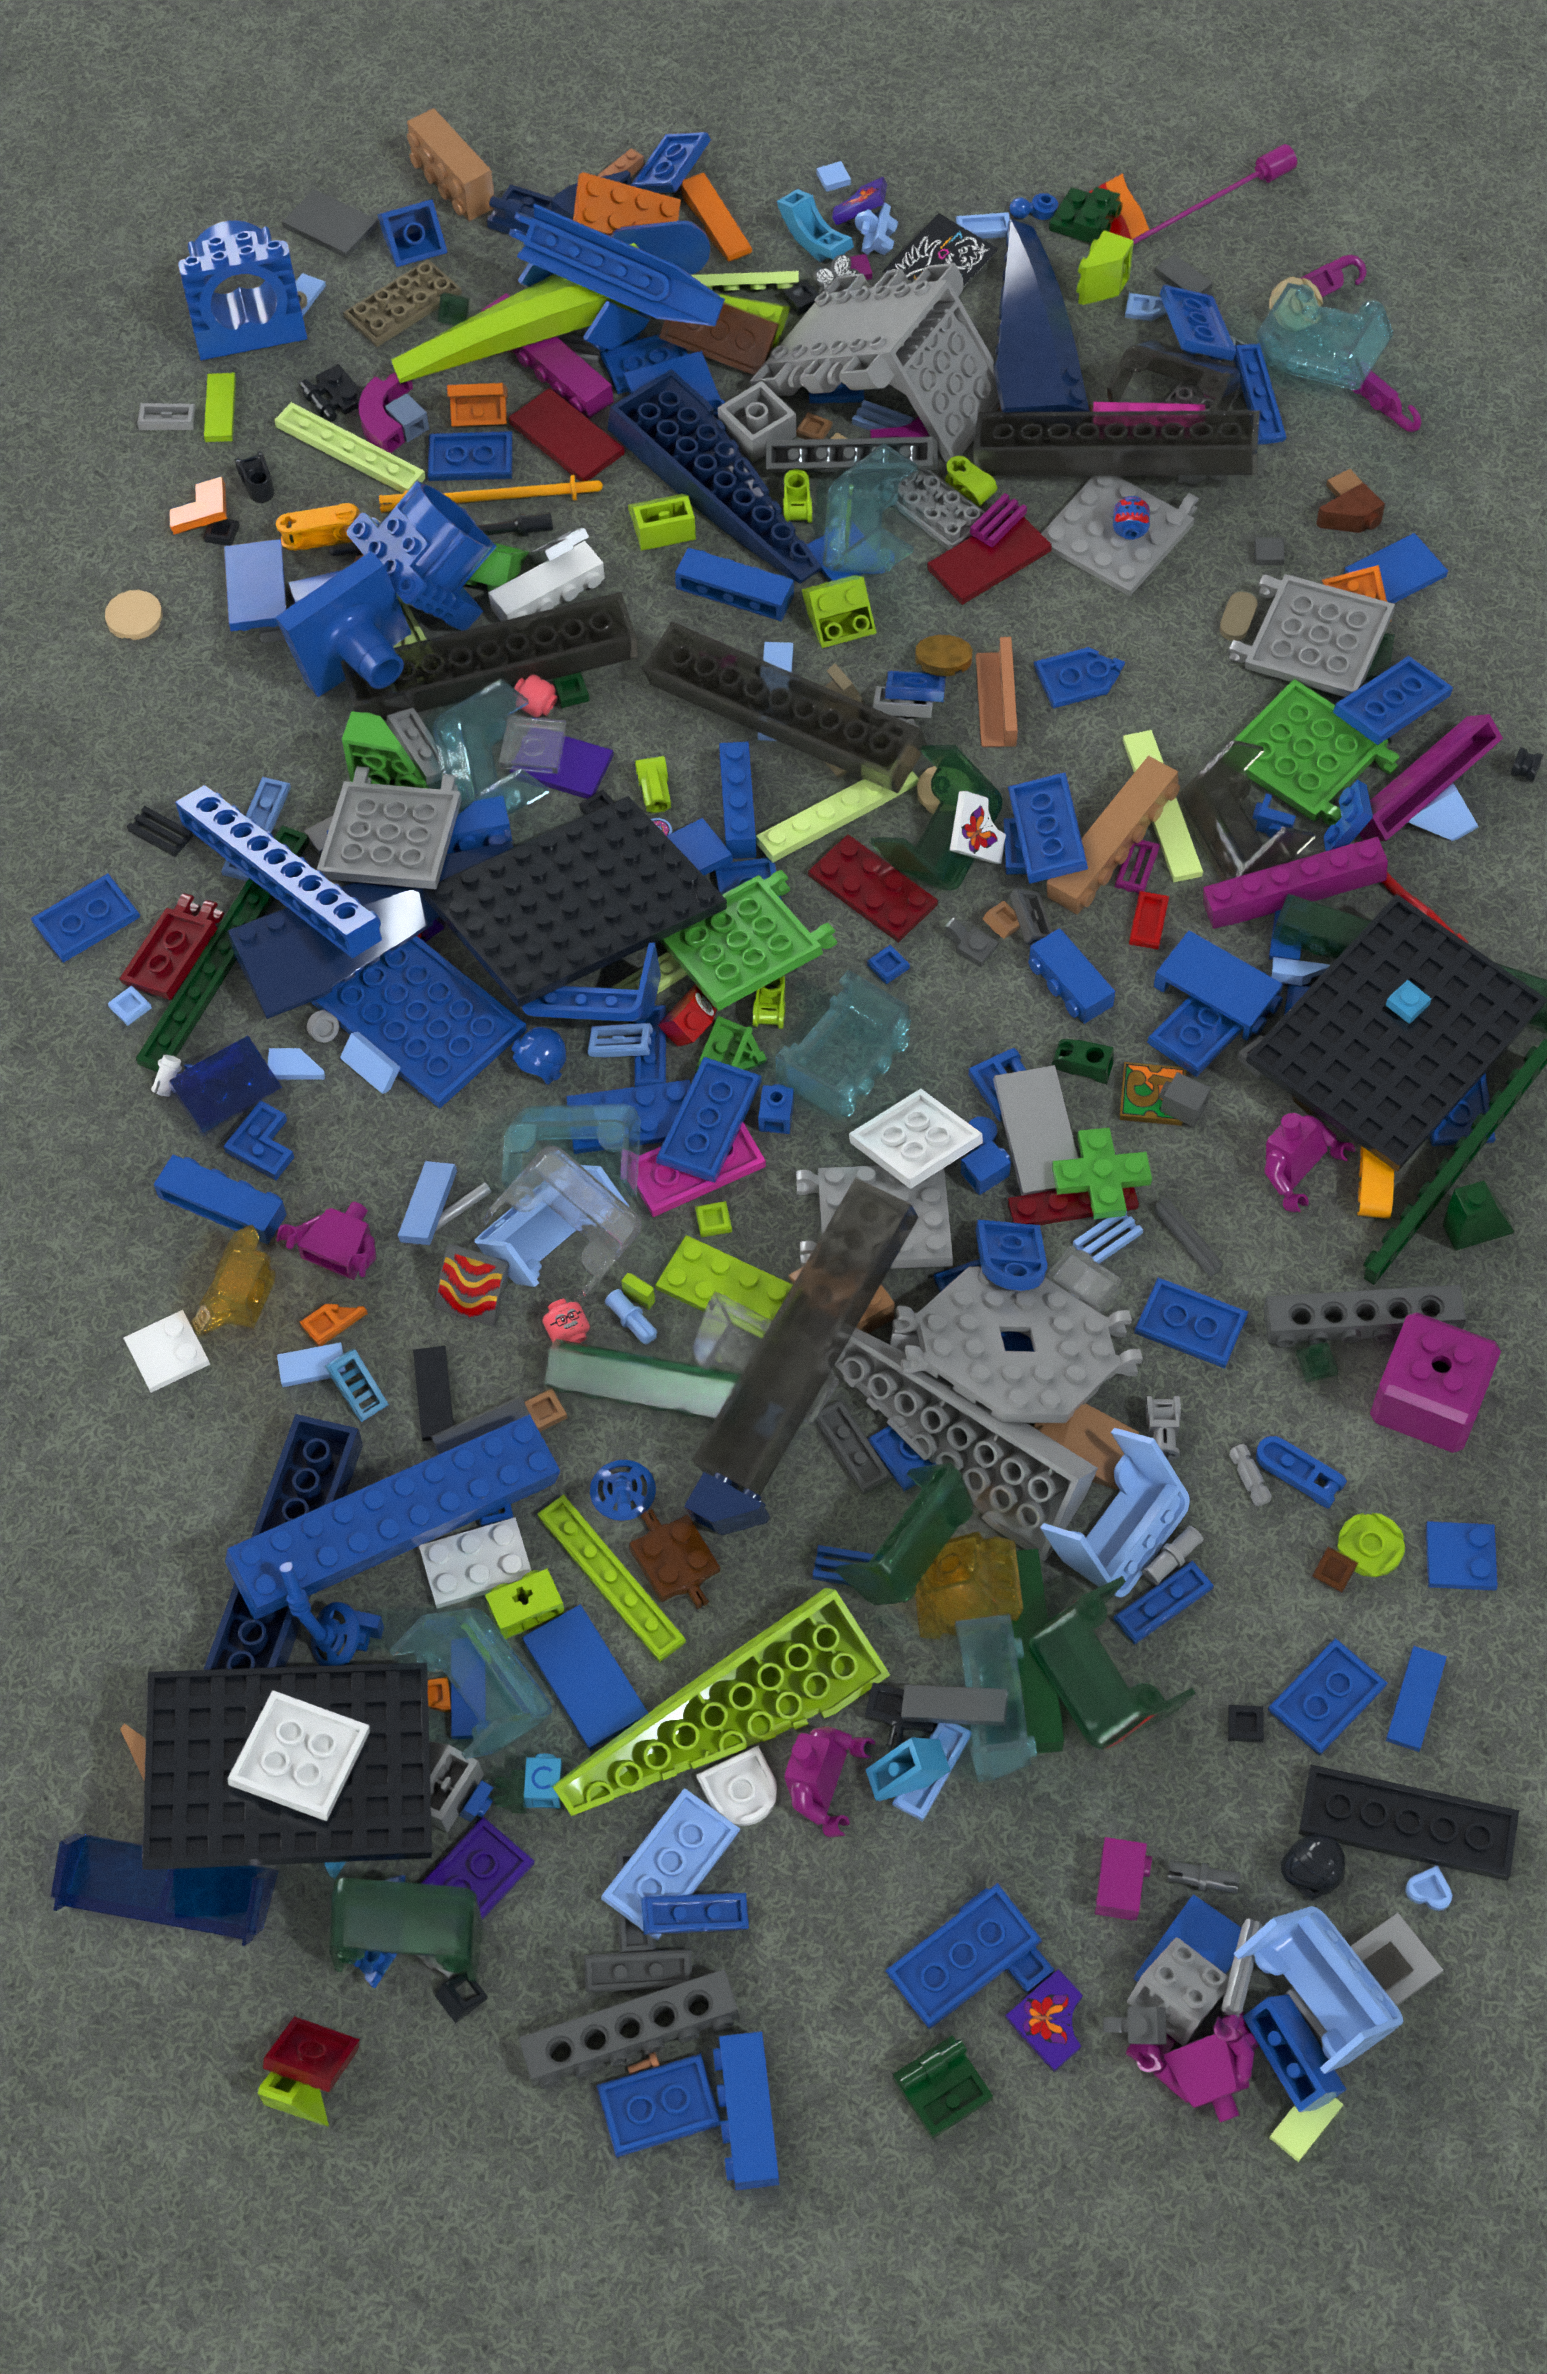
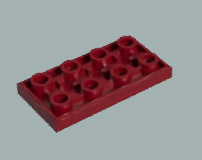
[508,388,624,482]
[927,512,1052,605]

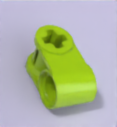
[945,456,998,507]
[783,469,812,523]
[753,976,785,1029]

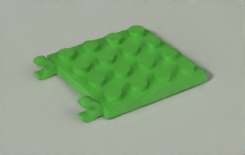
[1221,679,1400,826]
[660,870,837,1011]

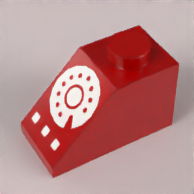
[658,984,717,1047]

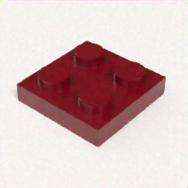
[263,2016,360,2092]

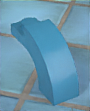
[777,189,854,262]

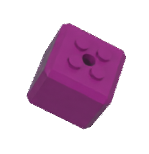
[1370,1312,1501,1453]

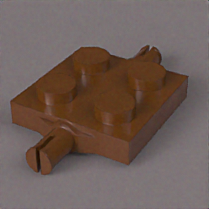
[629,1509,721,1609]

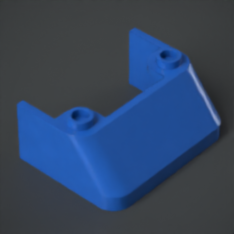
[518,263,651,352]
[522,943,661,1021]

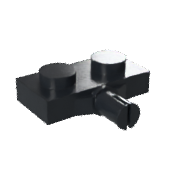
[865,1682,935,1749]

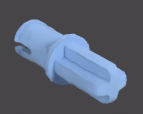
[605,1289,657,1344]

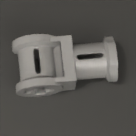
[1145,1396,1181,1460]

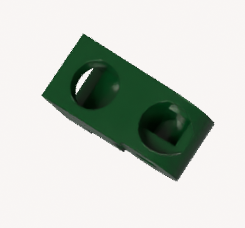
[1052,1039,1114,1085]

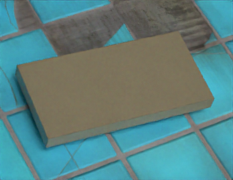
[343,259,462,347]

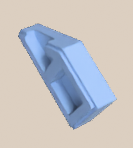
[1125,293,1167,321]
[267,1048,325,1080]

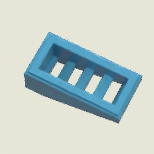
[324,1349,389,1422]

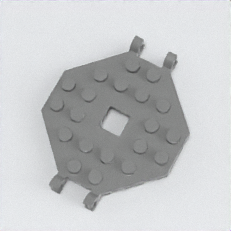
[892,1266,1143,1423]

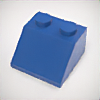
[377,199,448,267]

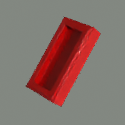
[1129,891,1169,950]

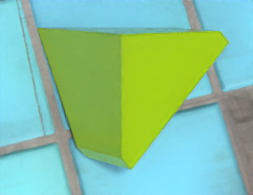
[258,2072,329,2127]

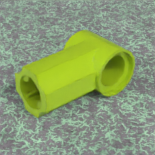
[635,756,671,813]

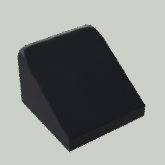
[435,1971,488,2024]

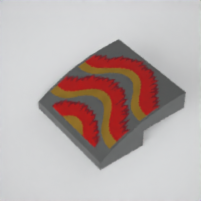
[434,1244,509,1327]

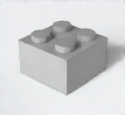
[718,381,796,463]

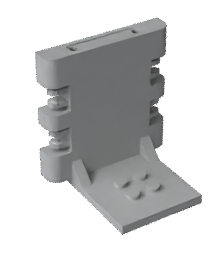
[749,263,1000,463]

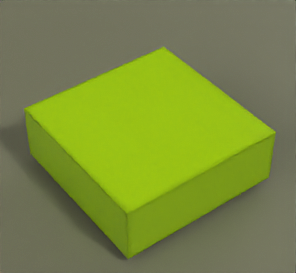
[695,1201,732,1238]
[621,1273,655,1310]

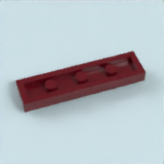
[1008,1187,1139,1225]

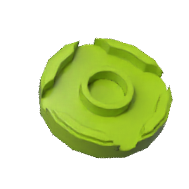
[1337,1513,1405,1577]

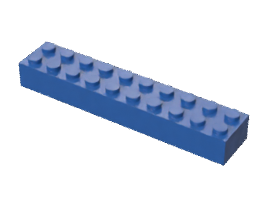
[225,1414,560,1621]

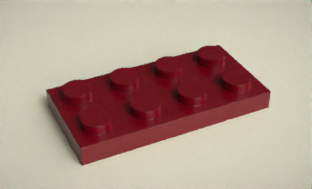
[808,834,938,943]

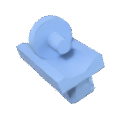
[855,202,898,255]

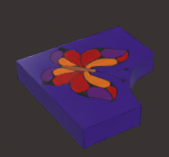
[832,177,887,225]
[1005,1969,1083,2072]

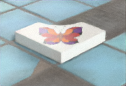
[950,791,1006,864]

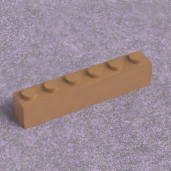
[1046,756,1180,915]

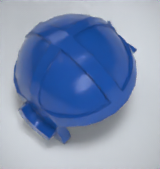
[512,1027,566,1085]

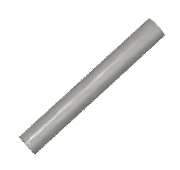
[414,1182,491,1245]

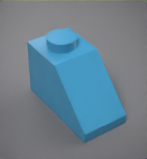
[865,1737,950,1801]

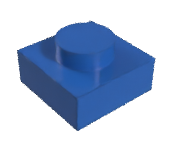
[458,1780,493,1822]

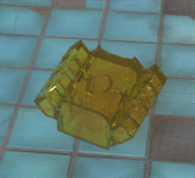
[191,1224,275,1337]
[912,1531,1023,1640]

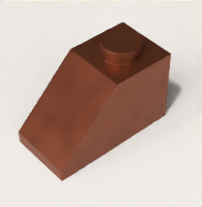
[1316,482,1385,533]

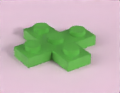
[1052,1128,1152,1219]

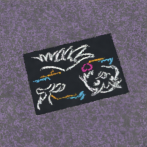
[882,213,999,287]

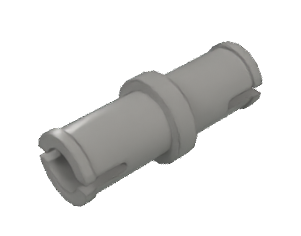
[1142,1526,1204,1586]

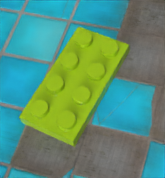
[655,1235,799,1343]

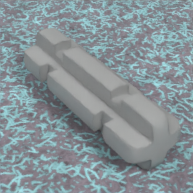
[1230,1444,1272,1506]

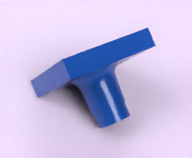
[275,551,412,697]

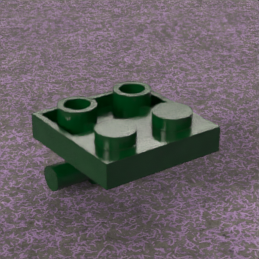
[892,2035,993,2139]

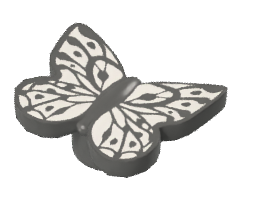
[813,254,860,295]

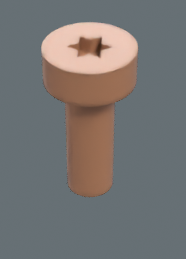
[627,2051,660,2075]

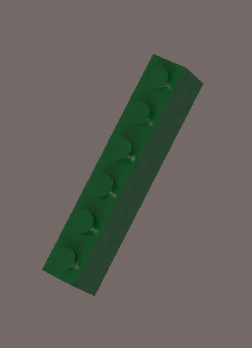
[991,1549,1064,1755]

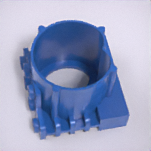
[178,221,307,360]
[347,480,497,631]

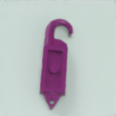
[1294,254,1367,298]
[1339,361,1422,432]

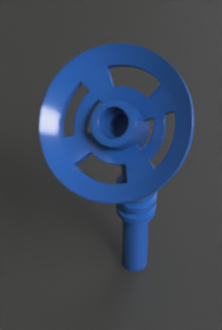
[590,1460,656,1521]
[280,1562,360,1666]

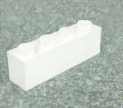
[488,541,605,631]

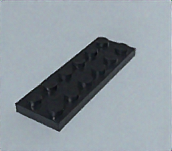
[1298,1764,1519,1881]

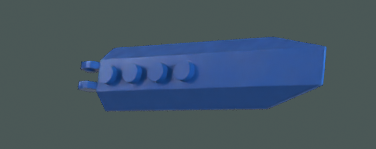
[509,204,725,326]

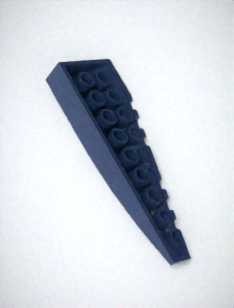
[607,369,821,584]
[228,841,514,1019]

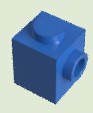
[758,1084,794,1134]
[960,1140,1011,1195]

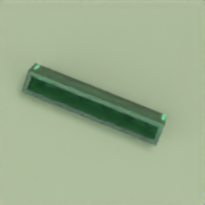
[545,1339,747,1423]

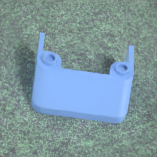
[475,1164,629,1287]
[1040,1428,1190,1597]
[1233,1906,1403,2074]

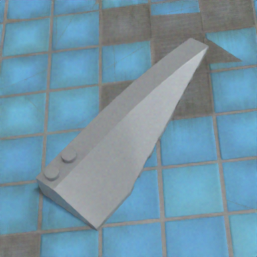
[802,1308,1098,1561]

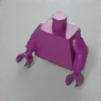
[1264,1113,1355,1212]
[276,1202,376,1280]
[784,1726,875,1837]
[1137,2014,1254,2123]

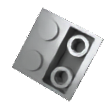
[429,1741,484,1833]

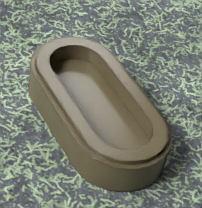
[1219,592,1257,641]

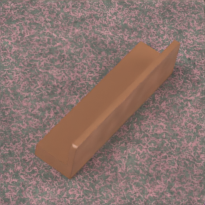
[976,637,1018,747]

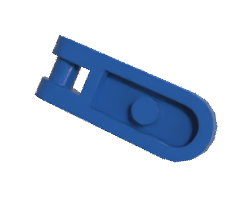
[1256,1436,1347,1509]

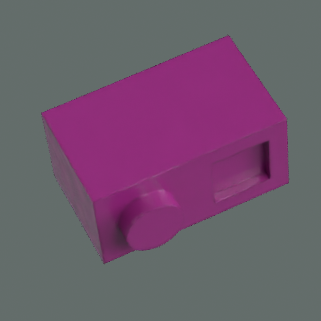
[1095,1837,1152,1921]

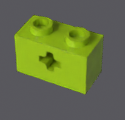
[485,1568,565,1640]

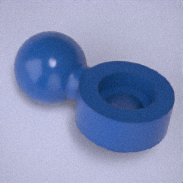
[1009,193,1058,220]

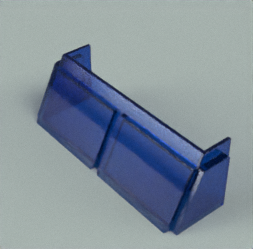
[51,1833,279,1946]

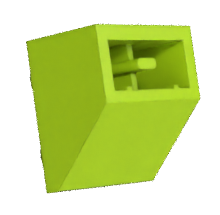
[1076,230,1134,305]
[628,494,696,551]
[801,575,876,648]

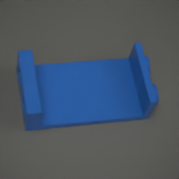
[1154,930,1283,1041]

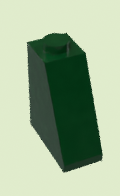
[1443,1180,1514,1251]

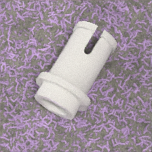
[151,1055,182,1097]

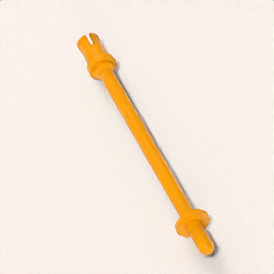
[379,475,603,513]

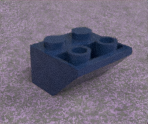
[684,1472,770,1535]

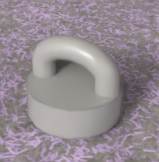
[307,1010,339,1043]

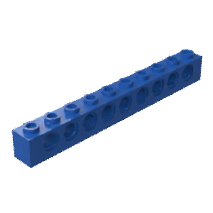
[175,785,382,958]

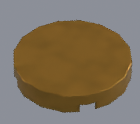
[915,635,973,677]

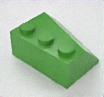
[342,711,430,789]

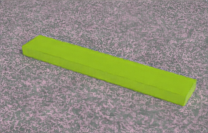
[537,1494,686,1663]

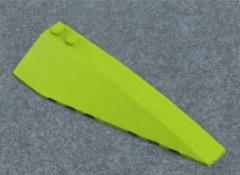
[391,243,638,383]
[552,1588,890,1816]

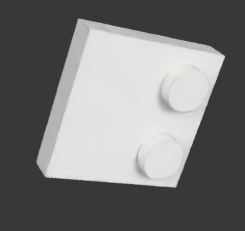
[124,1310,210,1392]

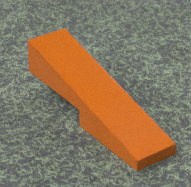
[681,173,752,262]

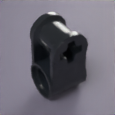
[234,451,275,503]

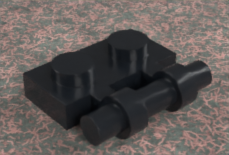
[299,364,362,422]

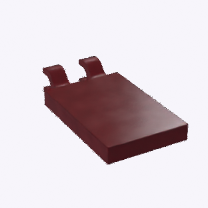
[119,893,224,1000]

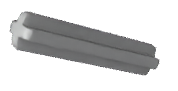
[1221,1919,1263,2017]

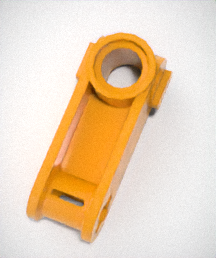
[276,503,360,551]

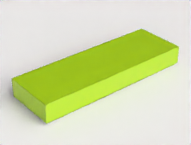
[204,373,236,442]

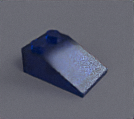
[169,1036,282,1137]

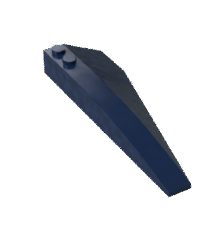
[994,219,1089,431]

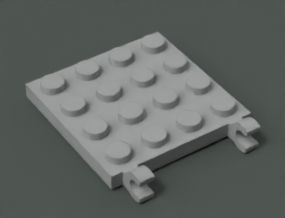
[1041,455,1199,597]
[1229,574,1395,697]
[317,766,462,889]
[796,1166,953,1271]

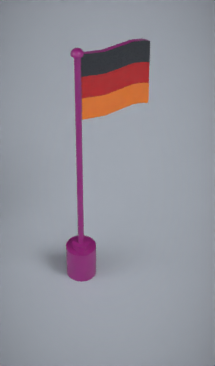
[1089,144,1297,245]

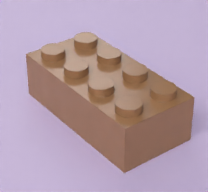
[407,108,494,221]

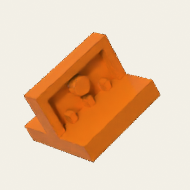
[447,383,508,427]

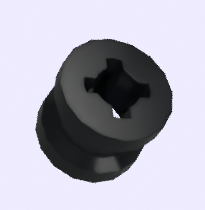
[1510,747,1544,782]

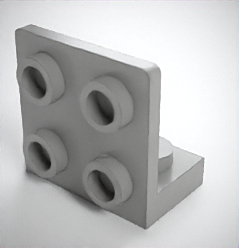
[1127,1938,1229,2046]

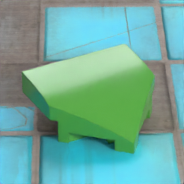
[695,1016,767,1071]

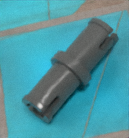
[1167,1859,1241,1895]

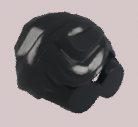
[1280,1834,1346,1901]

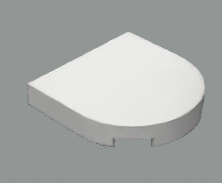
[696,1746,777,1826]

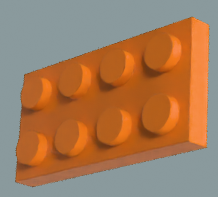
[573,172,681,236]

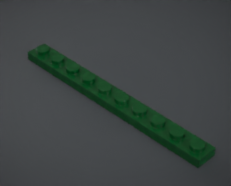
[136,825,310,1072]
[1363,1039,1547,1285]

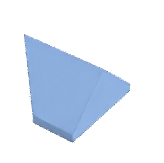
[1408,783,1479,841]

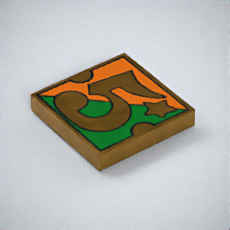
[1119,1062,1186,1126]

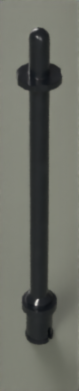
[328,512,553,556]

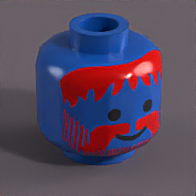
[1113,496,1150,540]

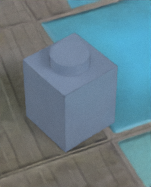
[385,393,429,443]

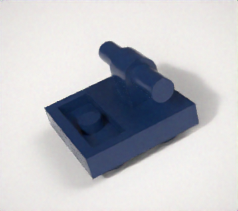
[487,184,552,235]

